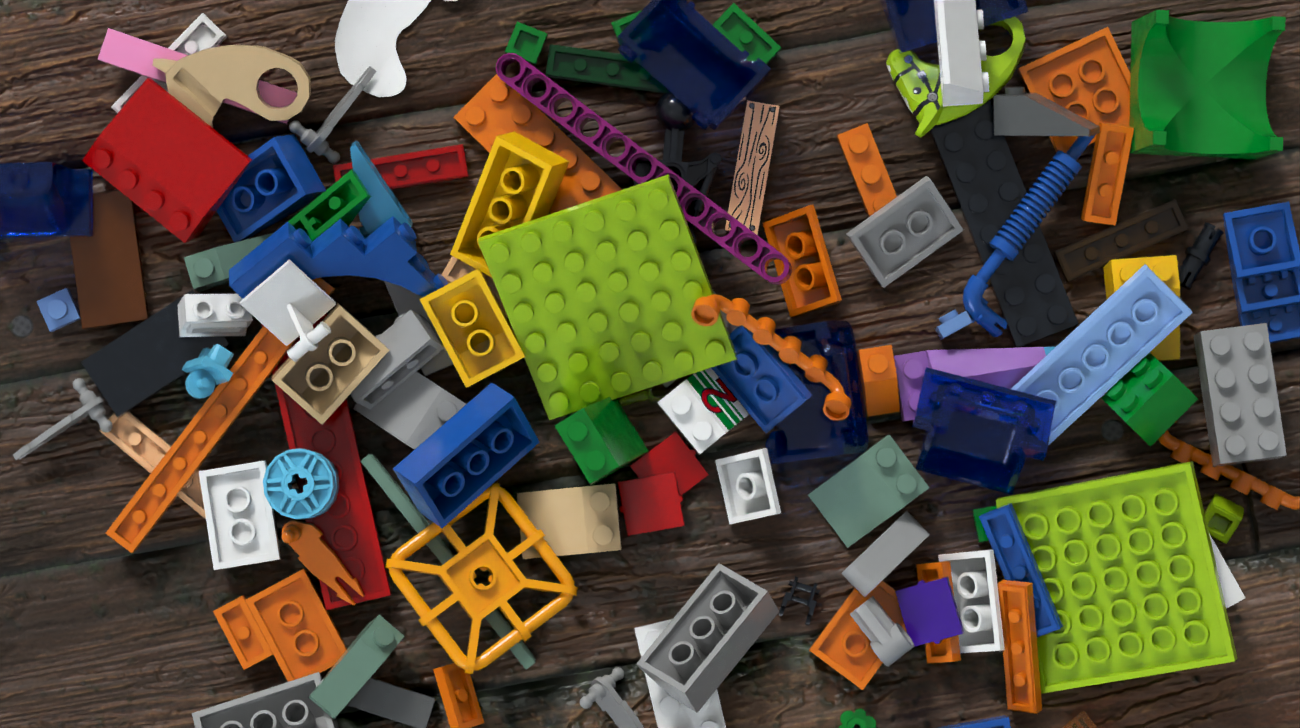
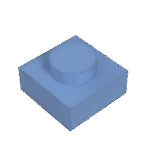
[36,288,81,332]
[934,309,972,340]

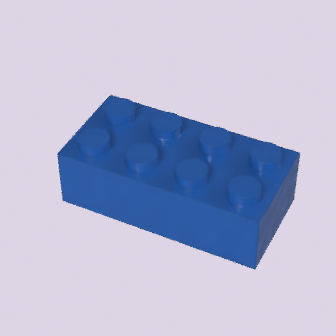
[393,383,540,528]

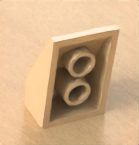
[517,484,622,559]

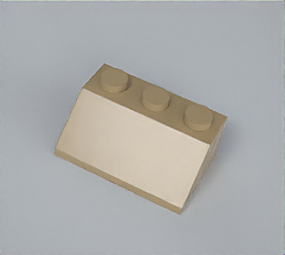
[271,303,389,425]

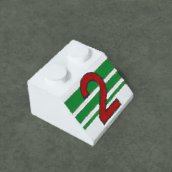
[658,368,749,455]

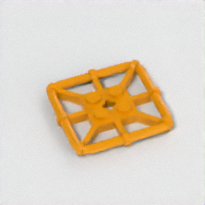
[386,482,578,674]

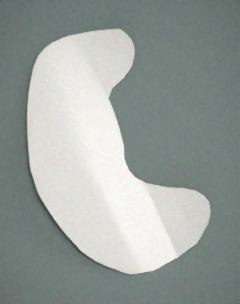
[335,0,458,97]

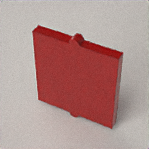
[630,432,709,495]
[618,472,685,536]

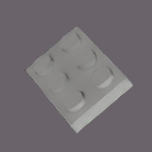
[846,176,963,288]

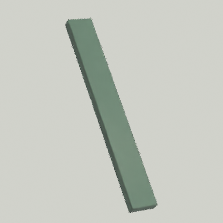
[361,454,537,670]

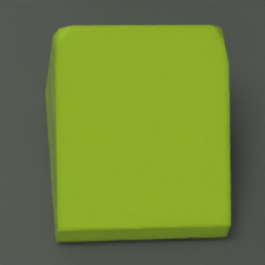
[1205,494,1244,544]

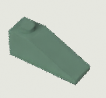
[184,233,273,292]
[308,615,404,719]

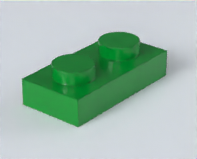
[711,3,782,73]

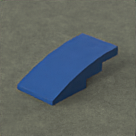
[1223,201,1300,344]

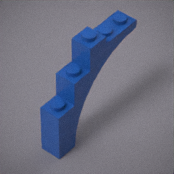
[229,216,449,298]

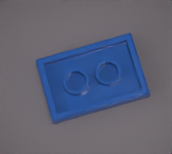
[712,325,813,434]

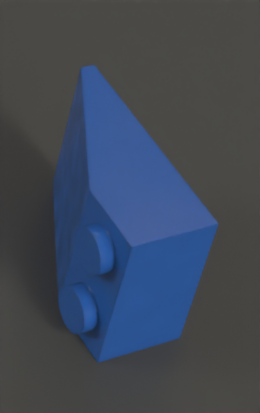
[217,134,326,243]

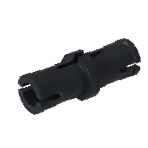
[1178,222,1224,290]

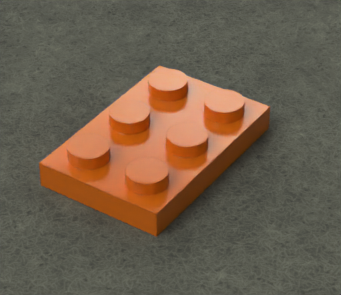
[245,569,347,682]
[809,581,906,690]

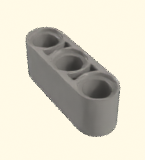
[841,511,930,598]

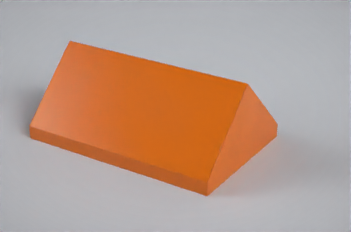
[763,204,842,318]

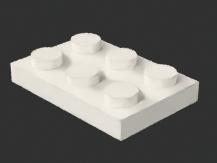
[199,461,281,570]

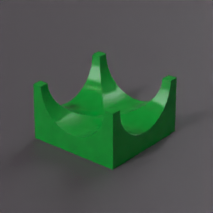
[1129,10,1286,159]

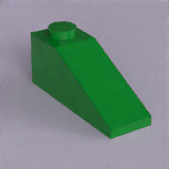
[288,170,371,242]

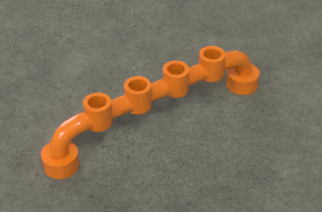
[691,294,851,421]
[1158,421,1300,510]

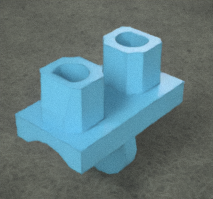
[182,344,234,399]

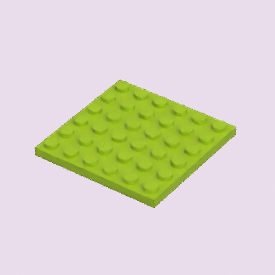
[478,174,737,420]
[995,461,1238,694]

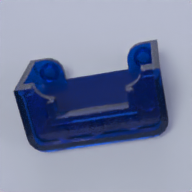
[617,0,771,130]
[766,321,868,465]

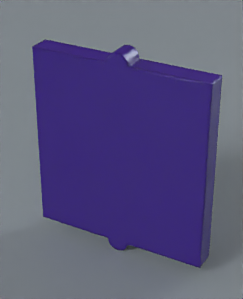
[895,577,964,646]

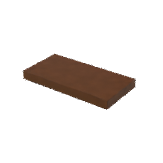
[64,190,149,329]

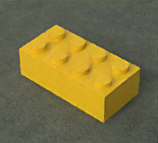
[450,131,570,278]

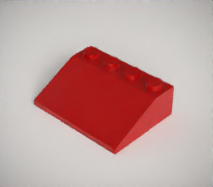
[82,77,252,243]

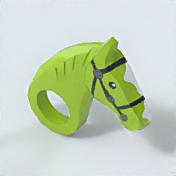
[886,7,1026,138]

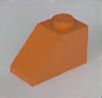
[856,344,900,417]

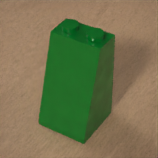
[554,397,649,486]

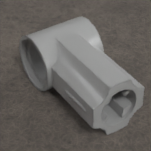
[850,596,915,667]

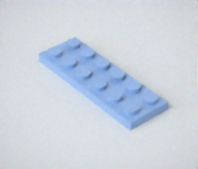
[999,264,1193,448]

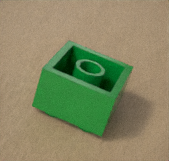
[1102,352,1198,447]

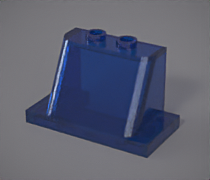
[0,162,93,239]
[912,367,1056,495]

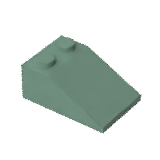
[808,434,930,548]

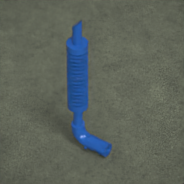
[963,134,1096,337]

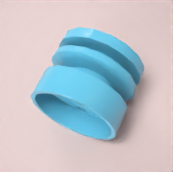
[263,448,340,519]

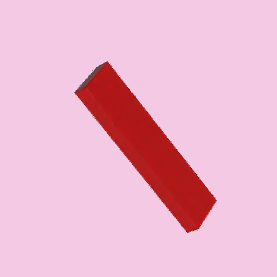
[333,144,469,190]

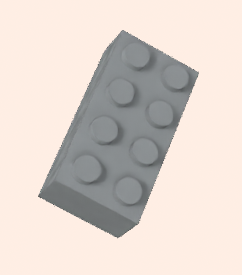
[1193,323,1287,467]

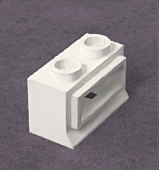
[177,294,253,337]

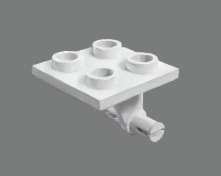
[240,259,336,362]

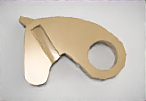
[152,45,311,128]

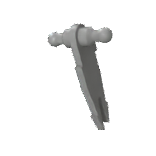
[289,66,376,164]
[13,378,113,460]
[580,667,644,728]

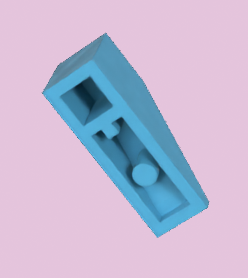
[350,140,413,238]

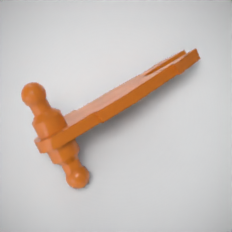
[281,520,365,605]

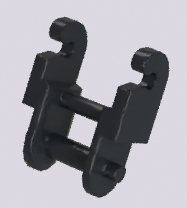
[778,576,820,626]

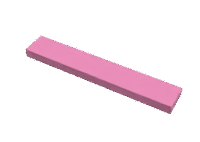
[98,28,297,125]

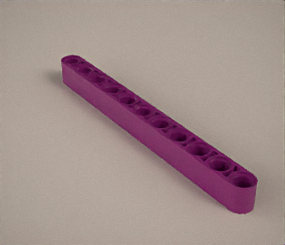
[496,53,792,285]

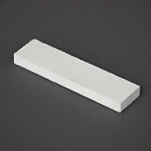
[111,13,227,113]

